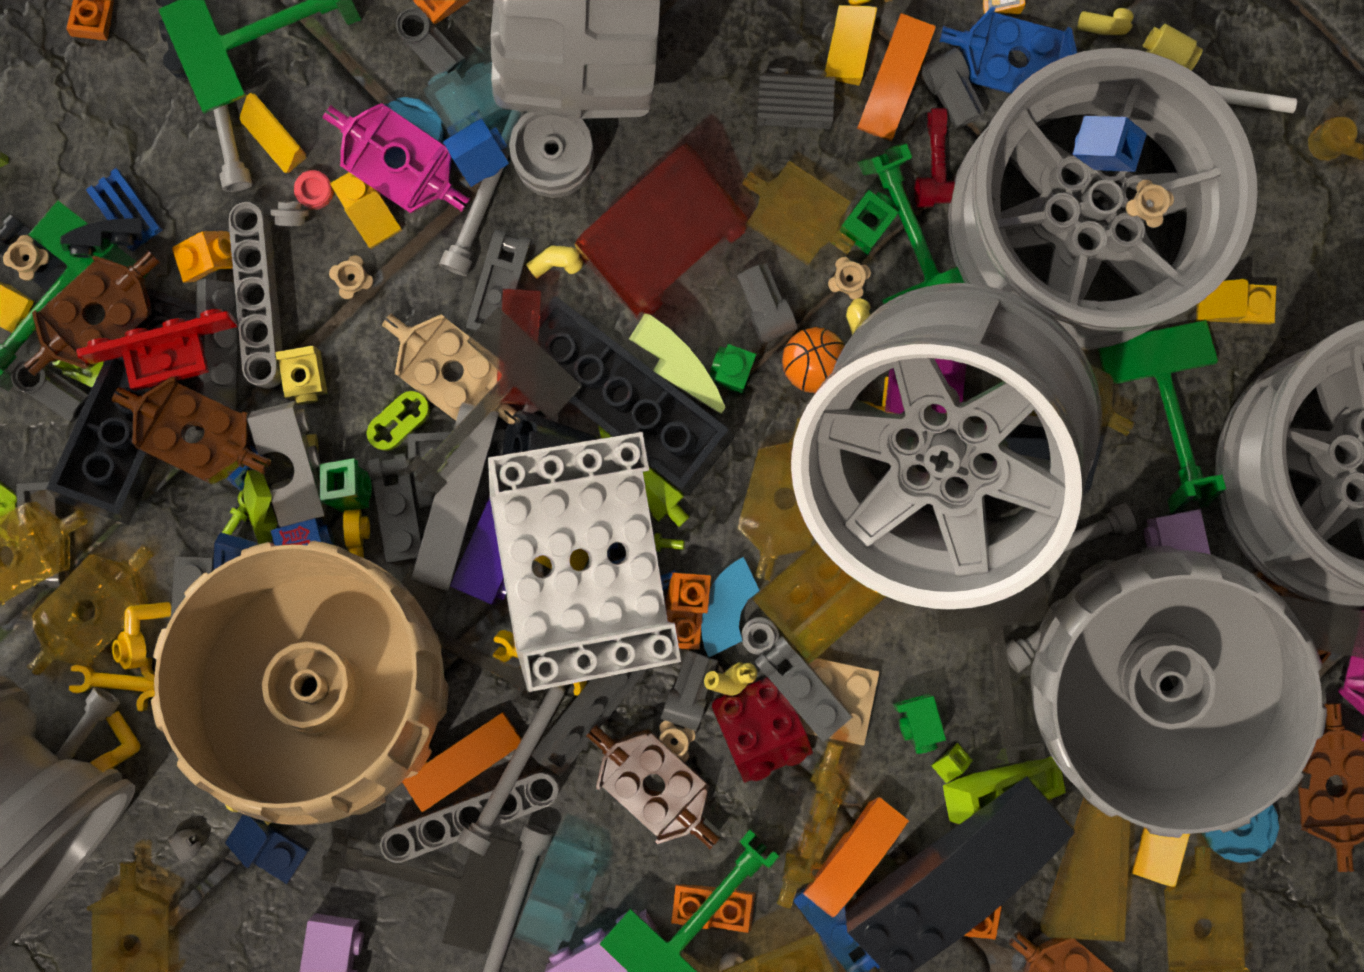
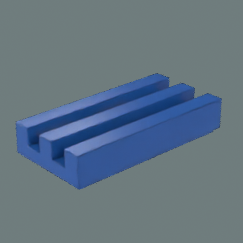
[86,168,163,252]

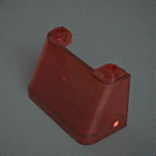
[575,143,748,320]

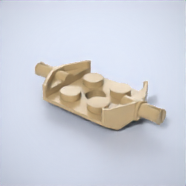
[382,313,518,425]

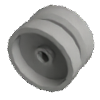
[509,112,595,198]

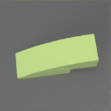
[629,314,726,414]

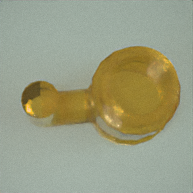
[1308,117,1364,161]

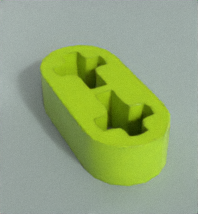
[367,391,431,451]

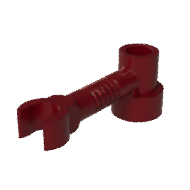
[914,108,955,207]

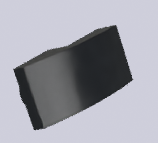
[60,218,143,258]

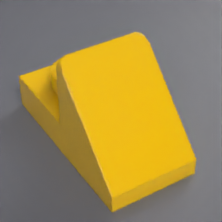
[330,172,402,249]
[1196,279,1276,325]

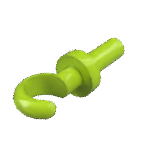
[222,489,248,535]
[654,533,685,552]

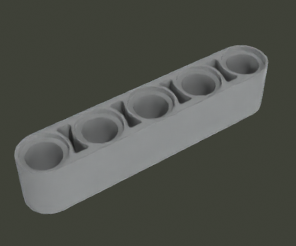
[229,202,283,389]
[411,402,499,591]
[380,769,561,863]

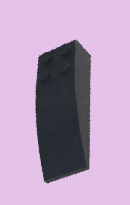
[46,287,197,525]
[509,296,735,496]
[844,776,1076,972]

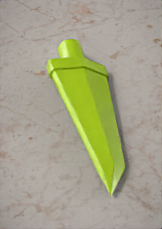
[598,425,690,527]

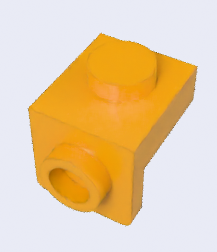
[172,231,233,283]

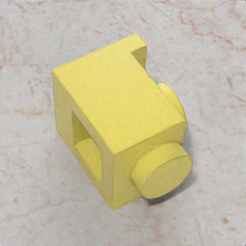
[275,346,328,405]

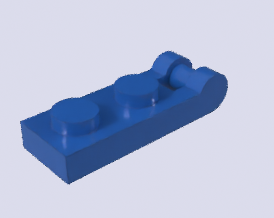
[792,886,880,972]

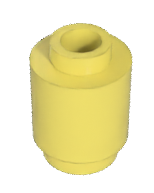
[1143,24,1203,71]

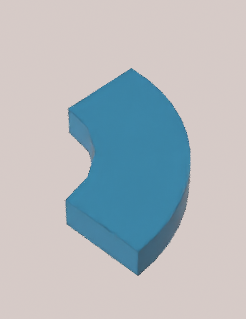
[701,557,760,657]

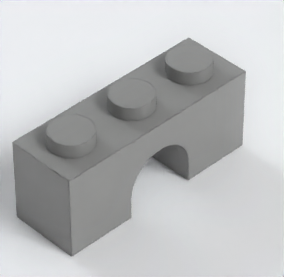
[247,401,327,527]

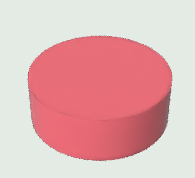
[294,170,334,210]

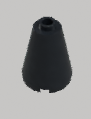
[502,411,603,455]

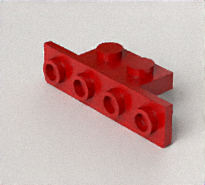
[76,309,238,392]

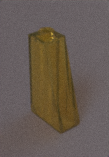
[1040,797,1130,942]

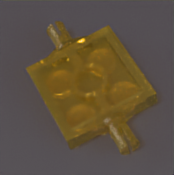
[742,161,856,266]

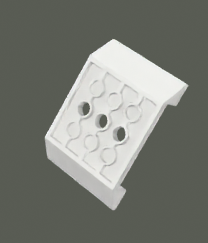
[488,432,681,692]

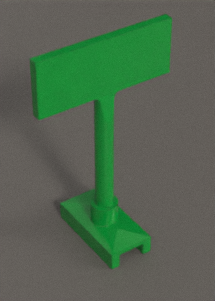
[158,0,361,114]
[857,143,964,305]
[0,201,150,392]
[1098,320,1226,514]
[599,830,781,972]

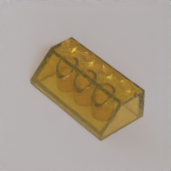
[753,542,887,664]

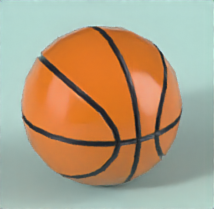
[782,327,845,393]

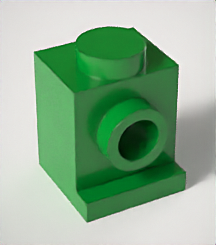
[838,190,899,255]
[709,344,756,394]
[320,458,372,513]
[892,693,946,754]

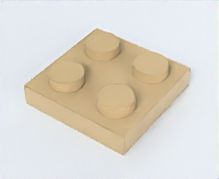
[796,655,879,746]

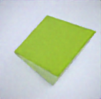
[931,743,973,783]

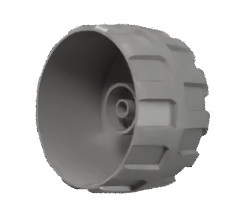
[491,0,660,119]
[1031,546,1327,838]

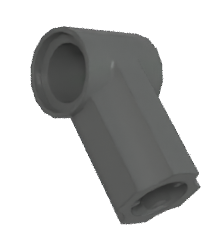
[396,8,466,82]
[921,48,985,129]
[737,263,797,344]
[11,359,89,423]
[660,650,718,731]

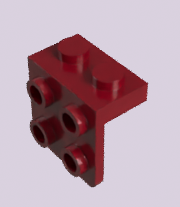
[712,677,813,783]

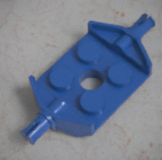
[939,7,1077,94]

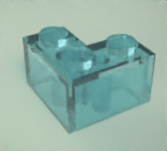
[423,61,512,137]
[514,836,598,954]

